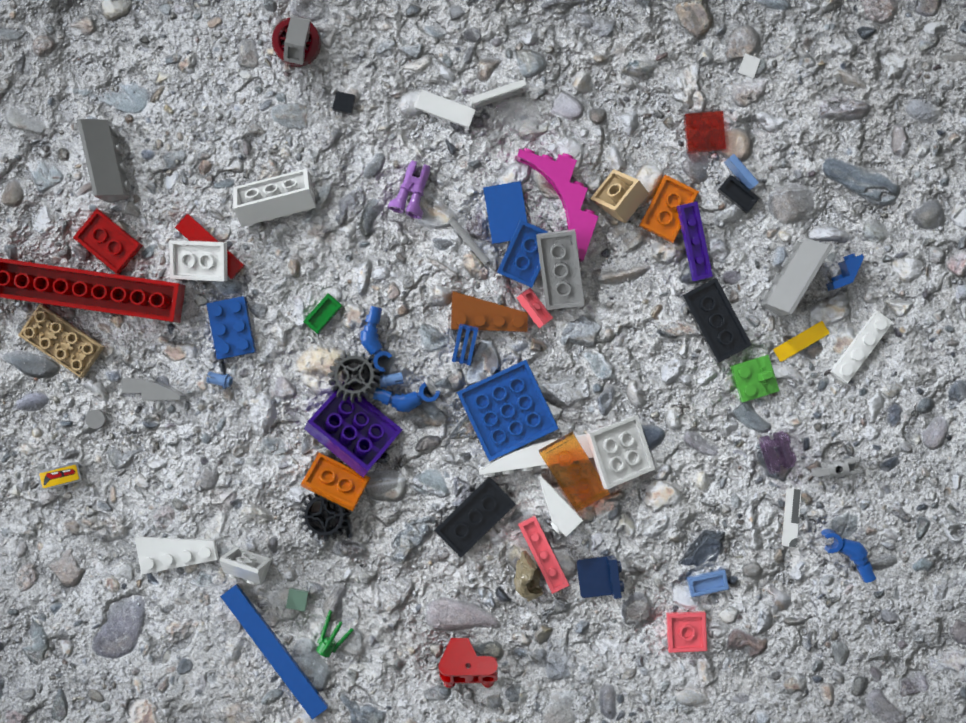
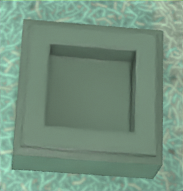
[286,588,309,612]

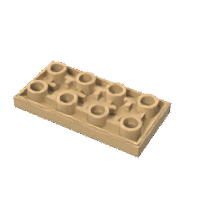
[18,304,105,378]

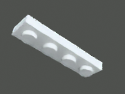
[830,311,893,383]

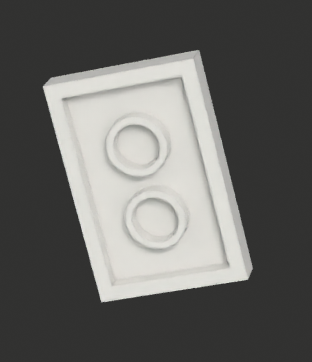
[169,240,227,281]

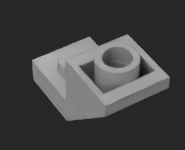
[283,15,311,65]

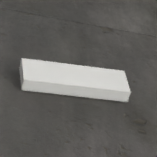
[470,79,527,109]
[416,90,476,129]

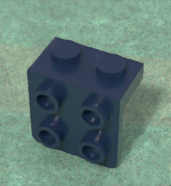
[576,555,624,599]

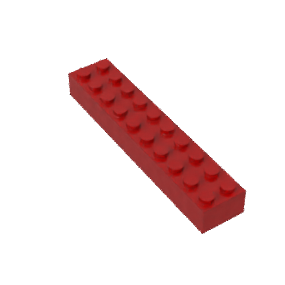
[0,258,186,323]

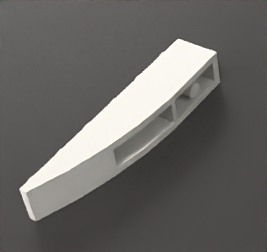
[479,434,593,477]

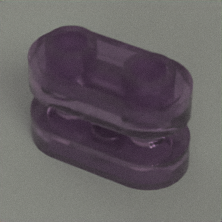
[759,430,797,474]

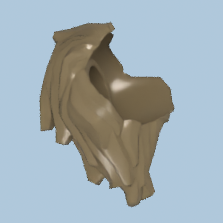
[514,551,543,601]

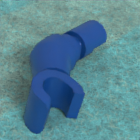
[360,306,392,372]
[373,382,440,412]
[821,529,876,583]

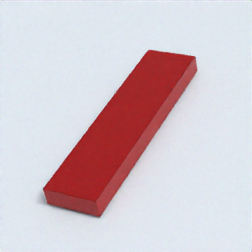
[175,214,245,279]

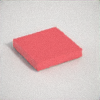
[666,611,707,653]

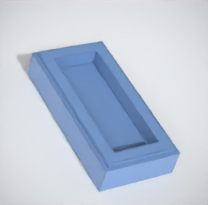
[724,154,758,190]
[686,569,729,597]

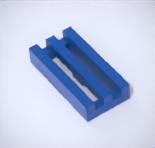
[452,324,479,366]

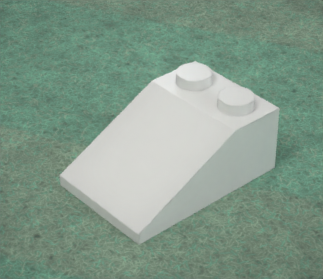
[537,474,583,537]
[220,547,272,585]

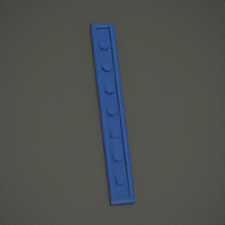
[220,584,328,720]

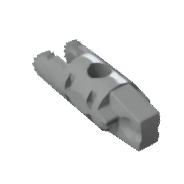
[811,456,864,480]

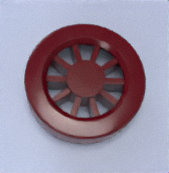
[272,17,321,67]

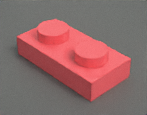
[517,288,553,328]

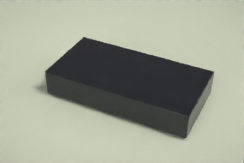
[717,174,760,214]

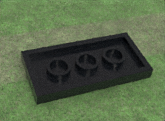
[681,277,752,363]
[434,477,516,558]

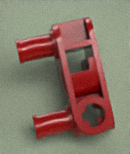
[439,638,498,688]

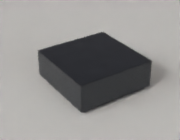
[332,91,356,115]

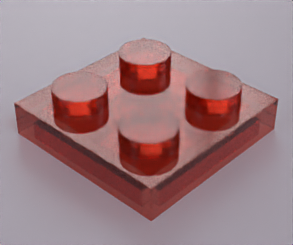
[684,111,726,153]

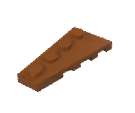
[451,291,528,332]

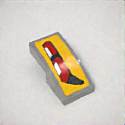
[37,462,82,491]

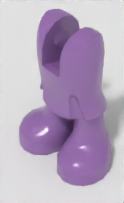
[388,160,430,219]

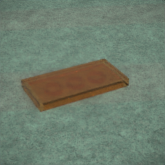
[539,431,610,512]

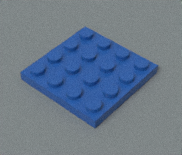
[457,360,559,462]

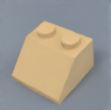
[590,169,649,223]

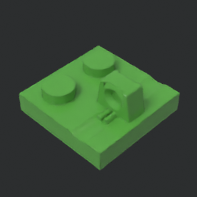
[730,355,780,402]

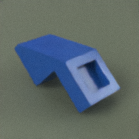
[826,253,864,291]

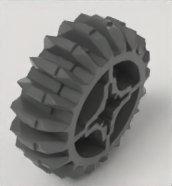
[328,351,380,403]

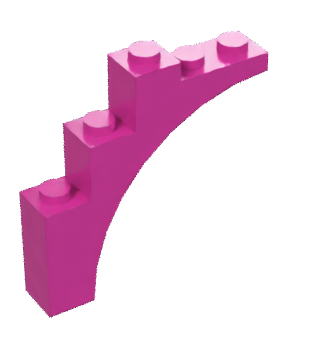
[517,148,599,262]

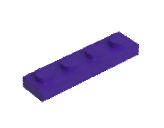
[677,201,713,281]

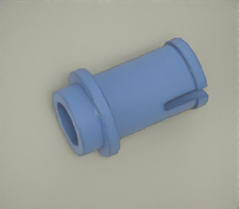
[206,371,233,389]
[380,372,404,388]

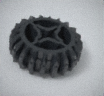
[299,493,352,541]

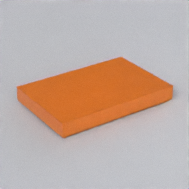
[639,175,699,243]
[301,453,371,511]

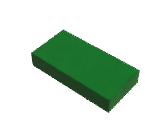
[303,293,343,334]

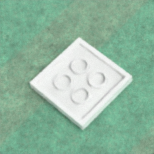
[586,415,655,489]

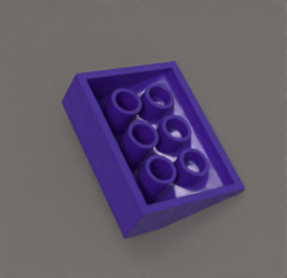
[304,382,403,478]

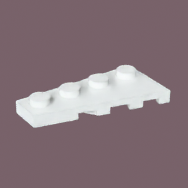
[134,536,219,575]

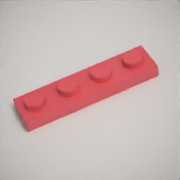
[518,515,570,594]

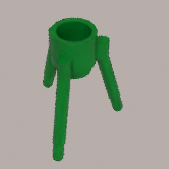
[316,610,354,658]

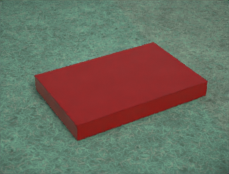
[73,209,143,275]

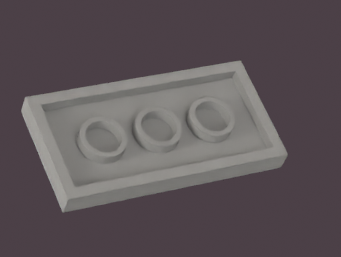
[536,229,585,310]

